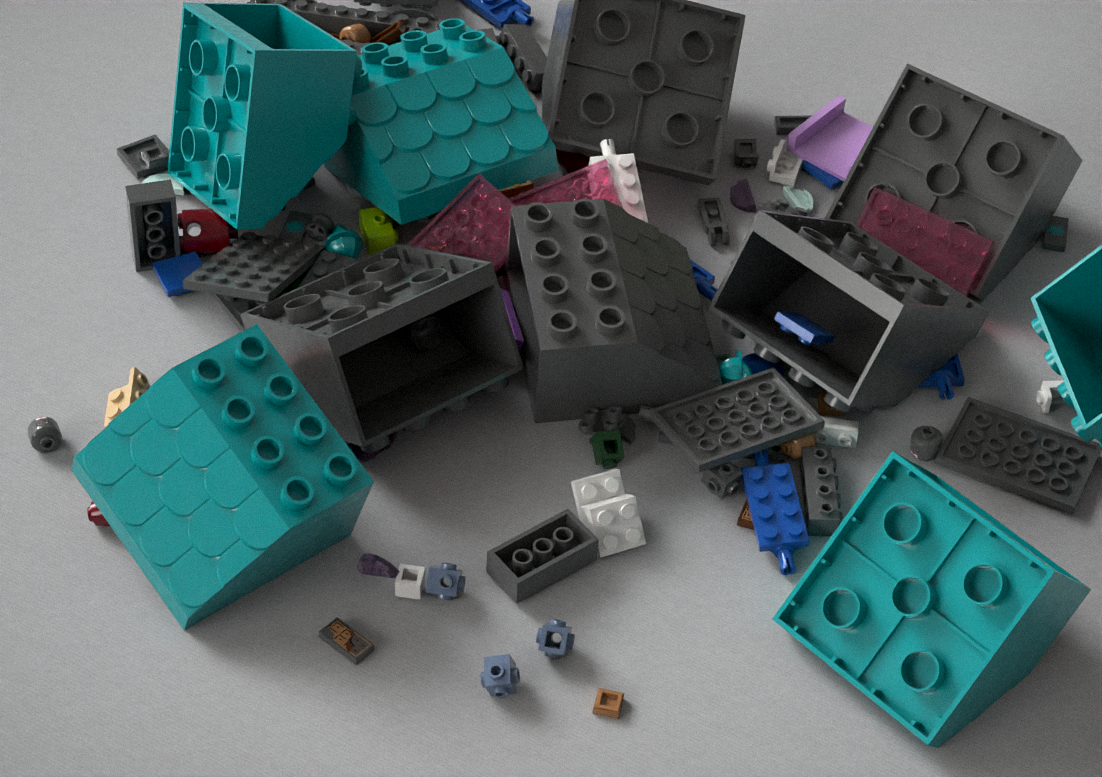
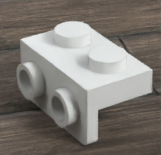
[767,139,804,186]

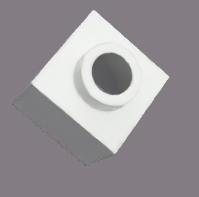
[395,564,425,600]

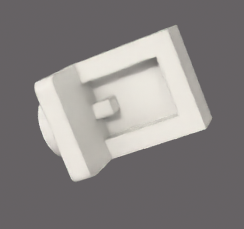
[1037,380,1066,413]

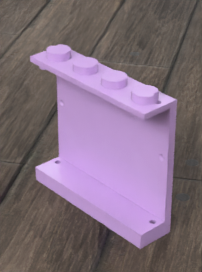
[787,95,873,181]

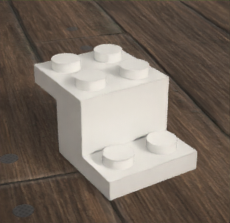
[571,469,646,558]

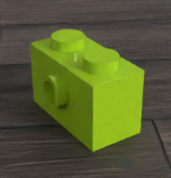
[359,207,398,255]

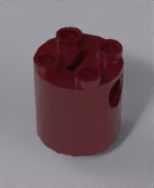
[177,208,238,254]

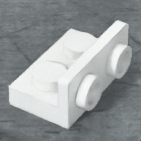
[815,417,859,448]

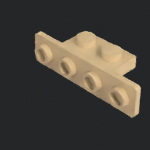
[104,367,149,428]

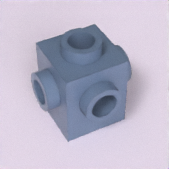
[426,563,466,601]
[536,619,575,658]
[480,654,520,698]

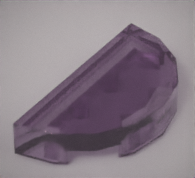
[730,179,756,213]
[357,553,400,578]

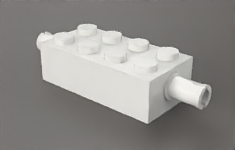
[587,139,648,223]

